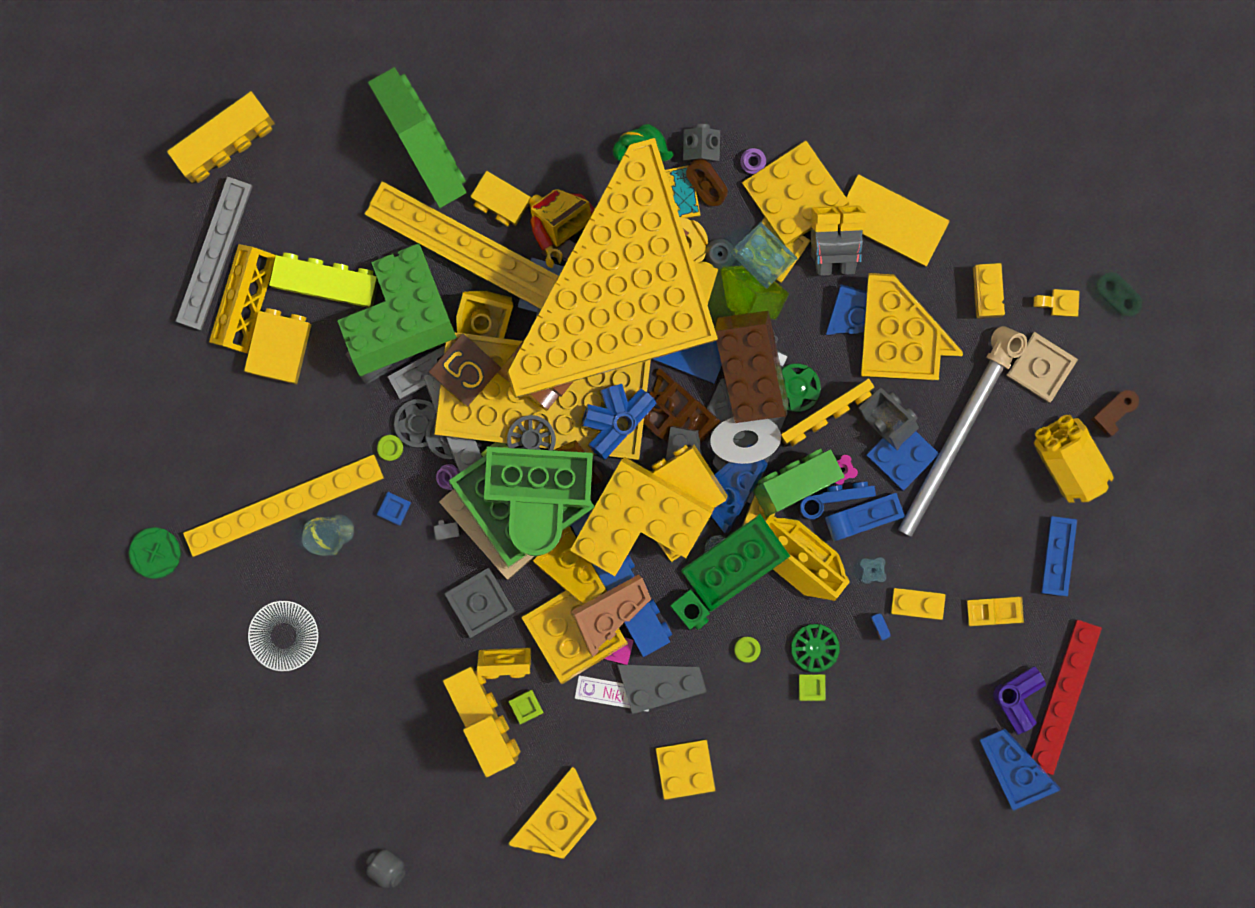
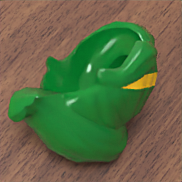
[613,124,674,162]

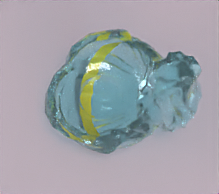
[301,513,354,556]

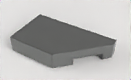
[707,378,733,428]

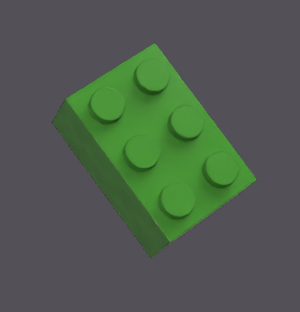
[753,449,845,517]

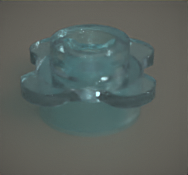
[860,557,887,584]

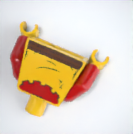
[529,189,595,268]

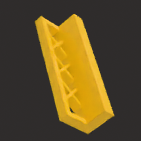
[209,244,276,353]

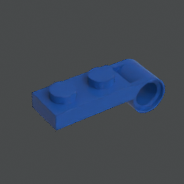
[799,482,876,520]
[825,493,905,542]

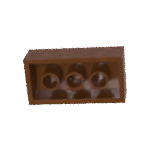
[715,310,788,423]

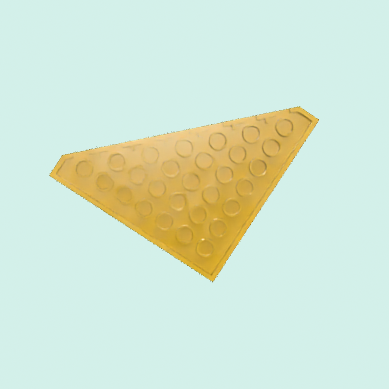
[507,138,718,398]

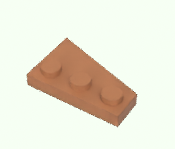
[571,575,651,657]

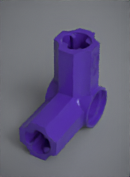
[993,666,1046,735]

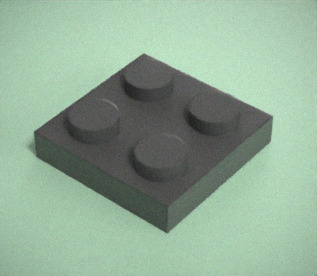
[445,568,515,638]

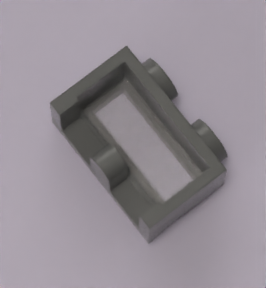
[858,388,919,450]

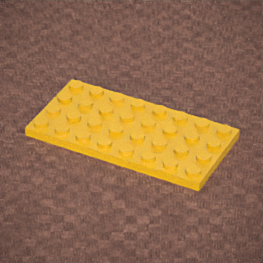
[434,332,651,460]

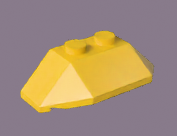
[766,516,850,601]

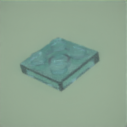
[730,222,798,289]

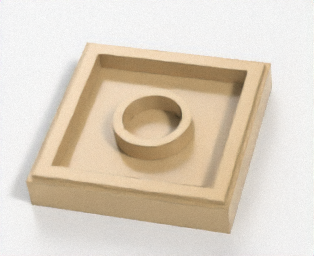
[1006,332,1078,403]

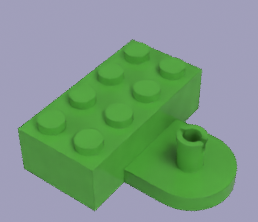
[484,447,593,556]

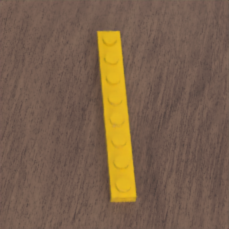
[183,455,384,557]

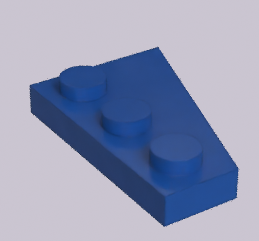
[826,284,867,335]
[711,444,768,533]
[980,728,1061,811]

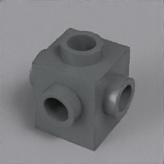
[683,124,720,162]

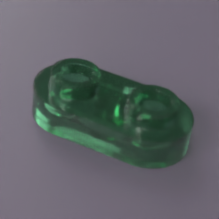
[1097,272,1142,317]

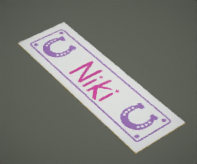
[575,676,649,711]

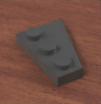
[618,664,707,714]

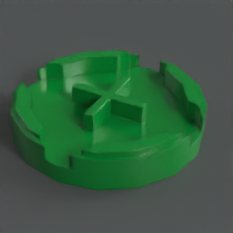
[129,527,181,579]

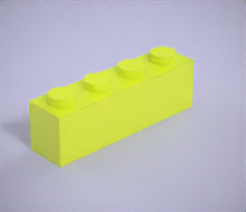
[269,252,378,308]

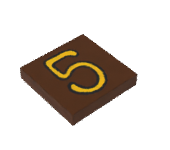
[428,333,501,407]

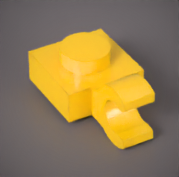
[1033,289,1079,317]

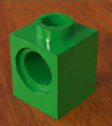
[670,589,710,630]

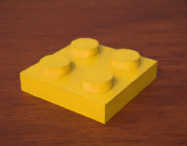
[477,648,531,679]
[656,739,715,800]

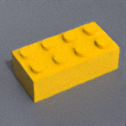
[167,91,275,183]

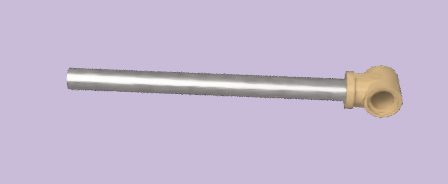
[898,326,1027,537]

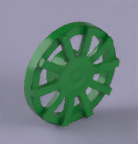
[791,624,840,672]

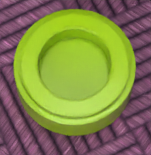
[377,435,404,461]
[734,637,761,663]

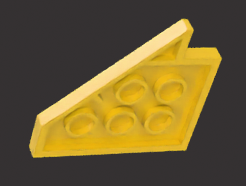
[861,273,963,380]

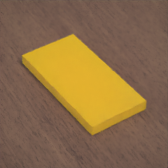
[846,174,949,267]

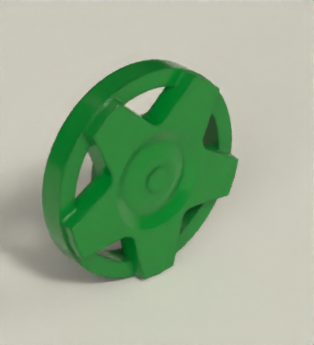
[781,364,821,412]

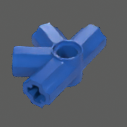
[582,384,657,460]

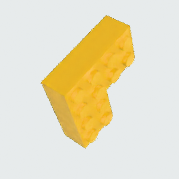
[570,457,714,576]
[443,666,521,778]

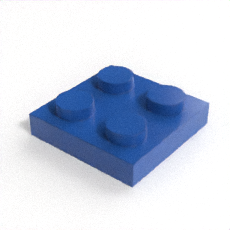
[866,421,939,491]

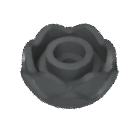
[704,238,736,271]

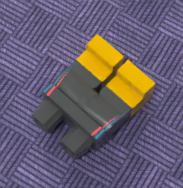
[810,205,866,275]

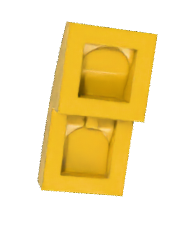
[967,597,1024,626]

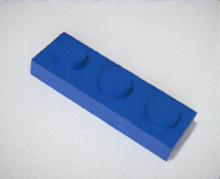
[1041,516,1077,596]

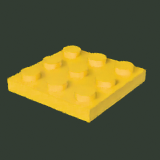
[742,141,849,247]
[522,591,628,684]

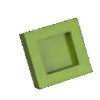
[799,674,826,701]
[509,690,544,724]

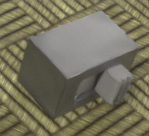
[434,520,460,540]

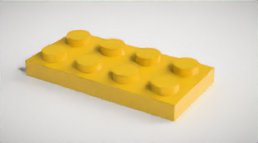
[781,379,874,447]

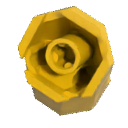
[1034,415,1114,503]

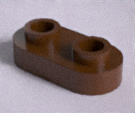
[686,159,728,206]

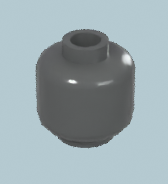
[366,849,405,888]

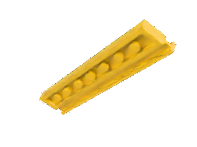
[365,182,559,309]

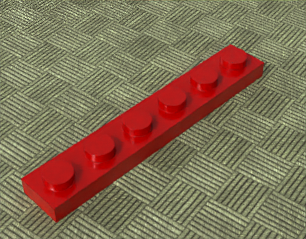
[1031,619,1102,775]

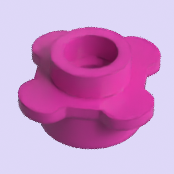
[835,455,858,485]

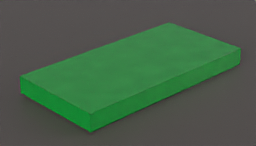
[681,514,790,612]

